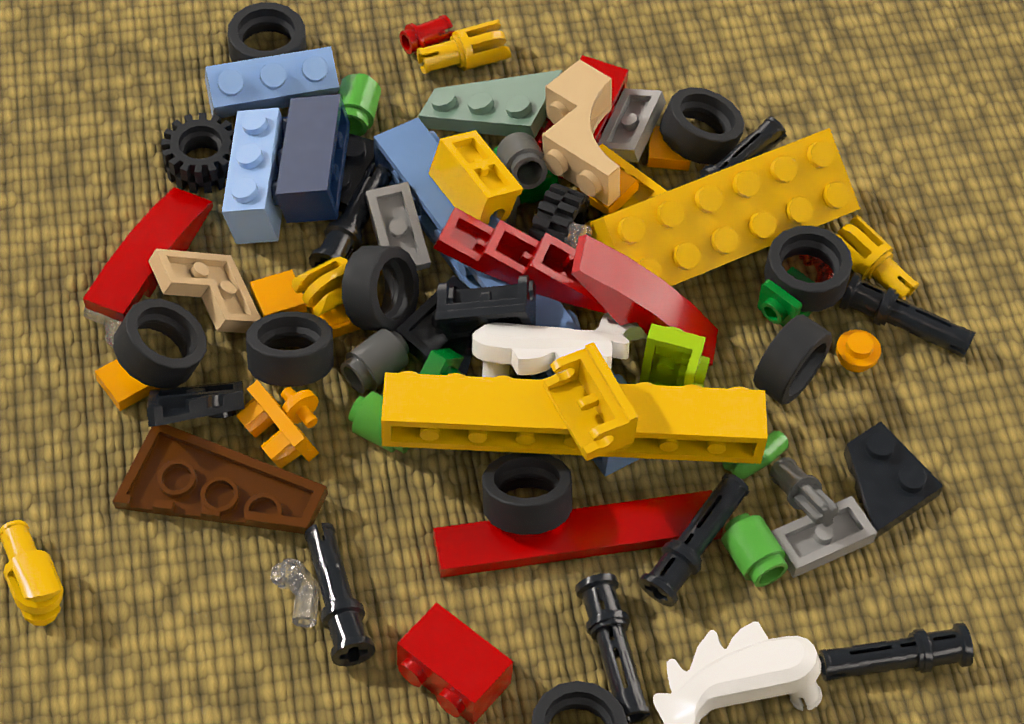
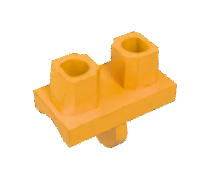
[236,380,319,468]

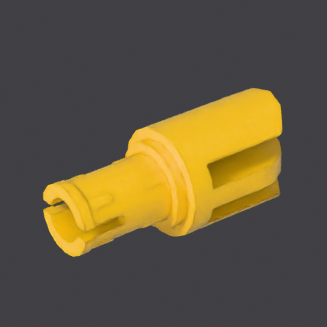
[416,19,512,74]
[835,214,919,300]
[292,257,383,317]
[0,520,63,626]

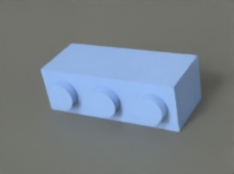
[205,46,339,118]
[222,108,284,244]

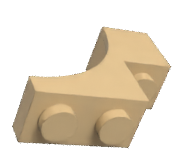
[542,59,620,207]

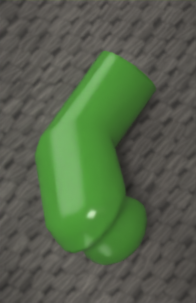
[722,431,789,479]

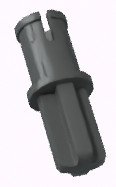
[770,457,839,527]

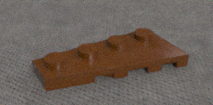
[112,424,328,534]

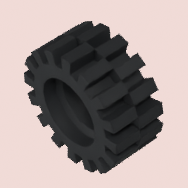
[161,113,234,194]
[528,183,590,248]

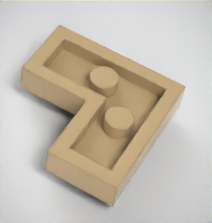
[148,249,261,333]

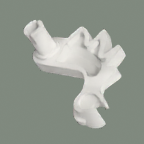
[472,312,647,377]
[653,622,822,724]

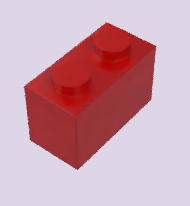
[397,602,514,724]

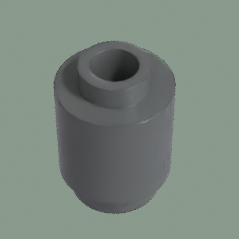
[497,132,548,189]
[340,329,409,393]

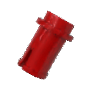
[399,15,454,55]

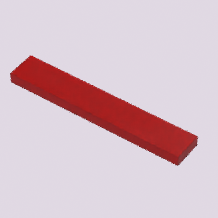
[433,490,723,578]

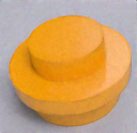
[836,329,881,373]

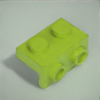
[639,323,710,387]

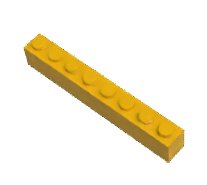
[381,371,768,464]

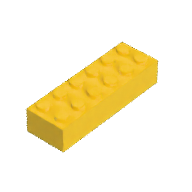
[585,128,860,286]

